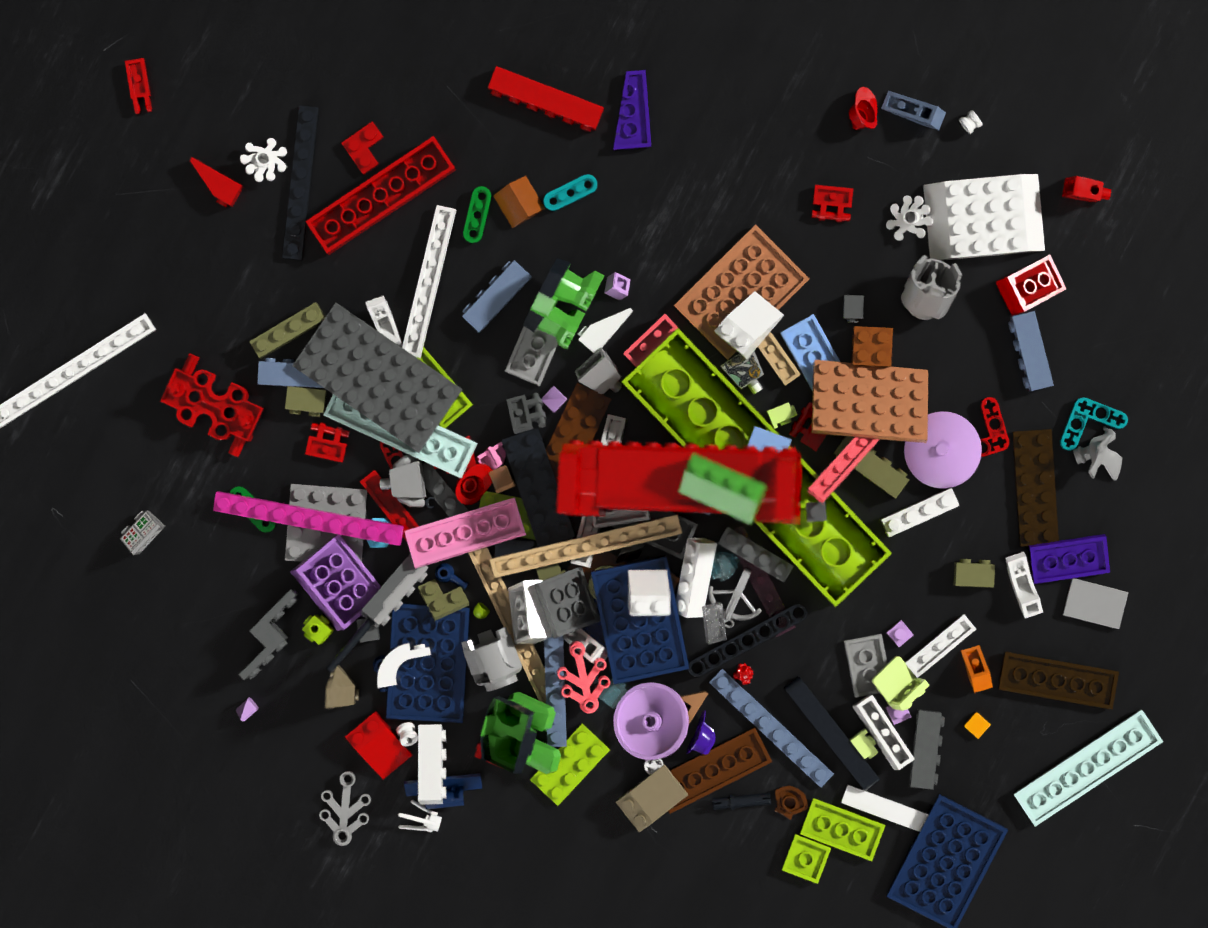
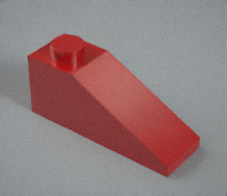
[190,157,244,207]

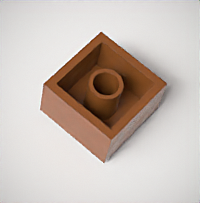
[851,326,893,367]

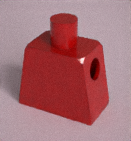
[1062,176,1111,202]

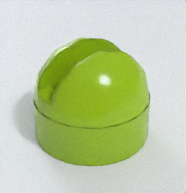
[473,602,490,619]

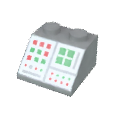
[120,511,165,555]

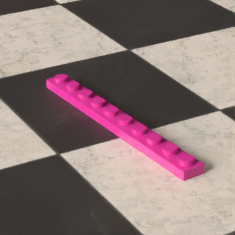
[213,491,404,546]

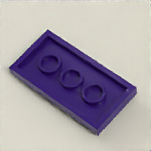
[1029,534,1110,584]

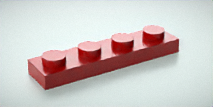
[360,470,419,542]

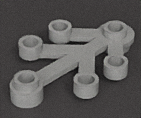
[319,771,371,846]

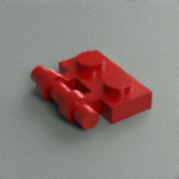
[812,185,853,223]
[789,402,827,451]
[305,422,350,463]

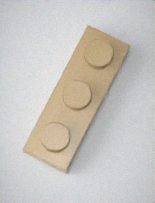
[758,332,801,386]

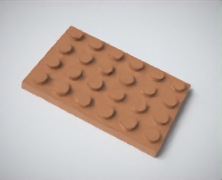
[674,224,809,360]
[812,360,928,443]

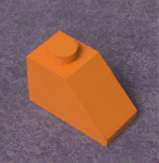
[961,645,993,693]

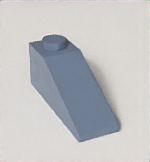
[881,91,946,131]

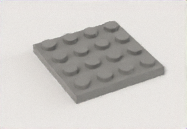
[285,484,368,562]

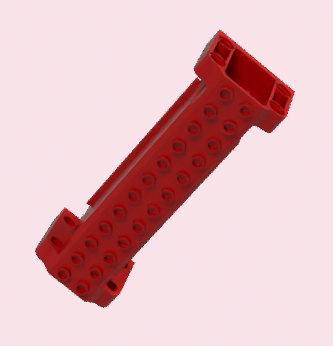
[557,440,802,525]

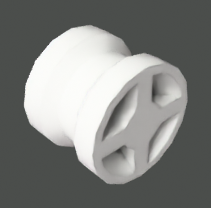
[959,110,983,134]
[396,722,418,746]
[644,759,663,775]

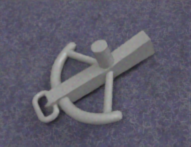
[708,568,761,628]

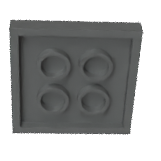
[534,566,601,638]

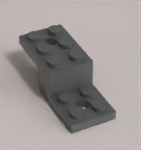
[239,589,299,680]

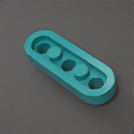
[544,174,597,211]

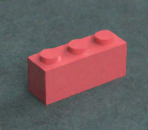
[623,314,678,368]

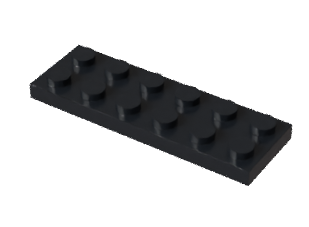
[502,428,575,547]

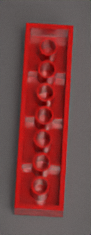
[305,136,456,255]

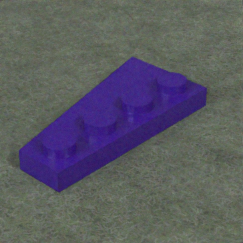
[613,70,651,150]

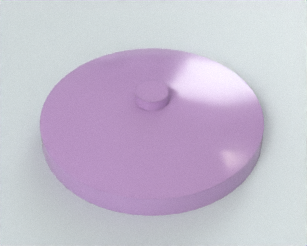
[904,412,982,489]
[613,683,689,760]

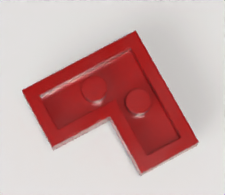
[341,121,384,175]

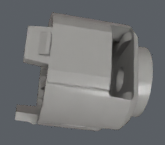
[901,255,962,320]
[461,627,522,691]

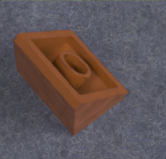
[493,176,546,228]

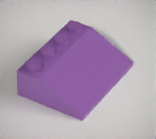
[290,534,381,631]

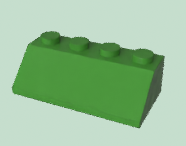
[679,453,767,524]

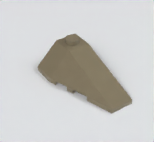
[325,665,359,708]

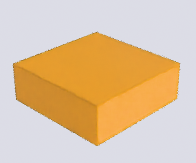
[963,712,991,739]

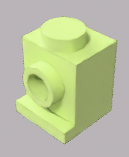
[766,402,797,429]
[849,728,878,759]

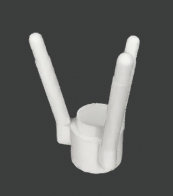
[398,800,442,833]

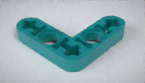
[1060,397,1128,451]

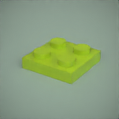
[782,834,831,884]

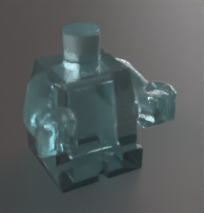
[711,552,739,582]

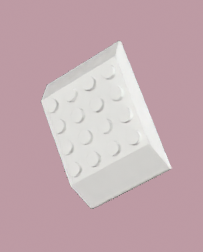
[923,174,1045,261]

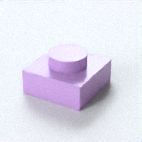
[886,620,913,647]
[886,705,911,725]

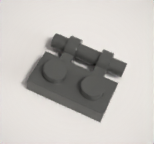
[506,393,546,434]

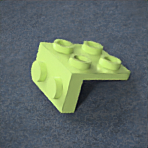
[872,656,929,711]

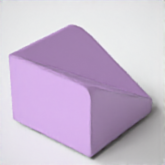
[604,272,631,300]
[542,386,568,413]
[236,697,259,721]

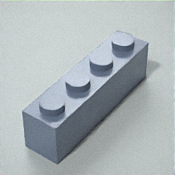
[462,260,532,333]
[1008,311,1054,392]
[258,358,323,388]

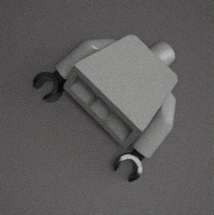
[380,454,434,508]

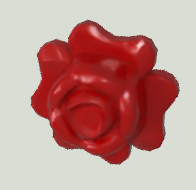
[733,663,753,685]

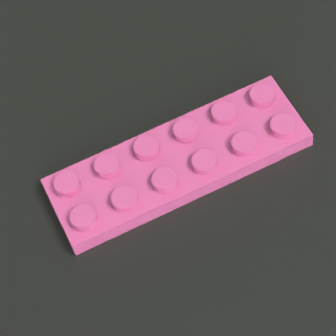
[404,497,526,569]

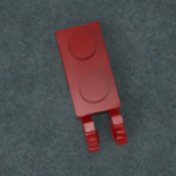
[125,58,152,114]

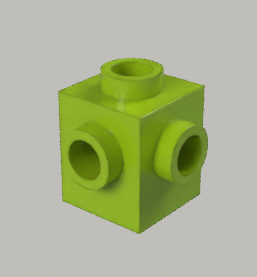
[302,614,335,645]

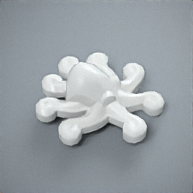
[240,138,287,182]
[886,195,933,241]

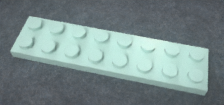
[324,394,477,478]
[1013,709,1163,826]

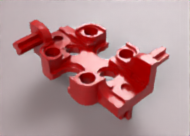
[160,353,264,457]

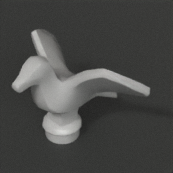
[1073,426,1122,480]

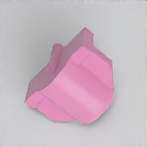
[475,442,506,470]

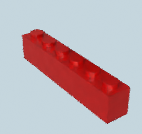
[488,66,604,132]

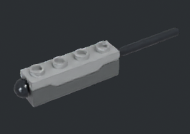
[326,553,429,673]

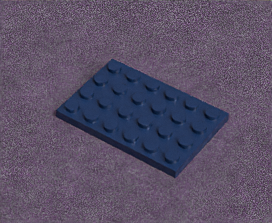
[591,556,689,685]
[386,604,470,723]
[886,794,1008,928]

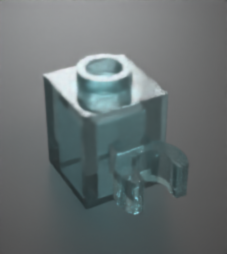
[592,676,628,709]

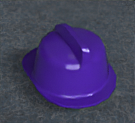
[687,710,716,755]

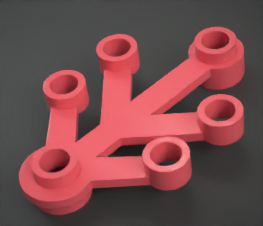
[557,641,610,713]

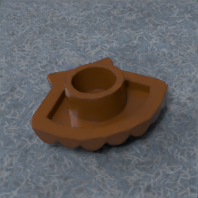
[775,786,808,820]

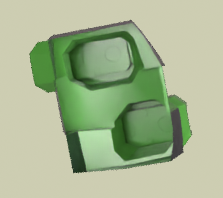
[523,258,605,349]
[480,692,561,774]

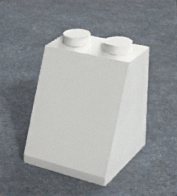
[628,570,670,615]

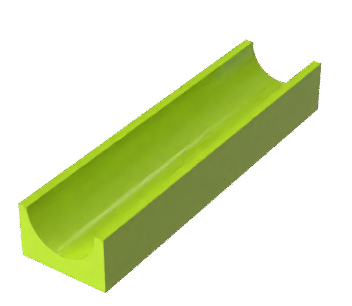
[622,329,892,607]

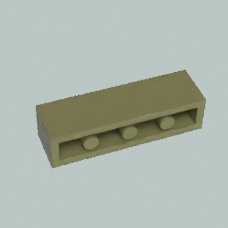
[249,302,325,359]
[833,436,909,499]

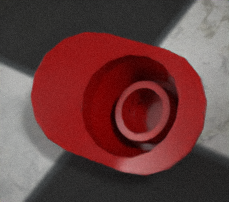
[849,87,877,130]
[455,464,493,505]

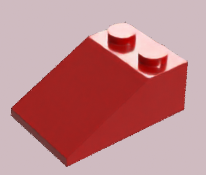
[996,255,1066,316]
[345,711,413,779]

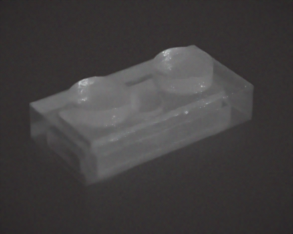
[702,602,727,644]

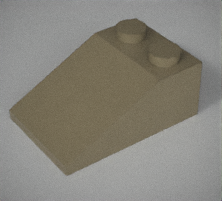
[616,764,688,833]

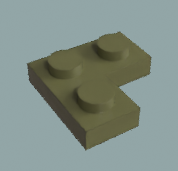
[418,579,469,621]

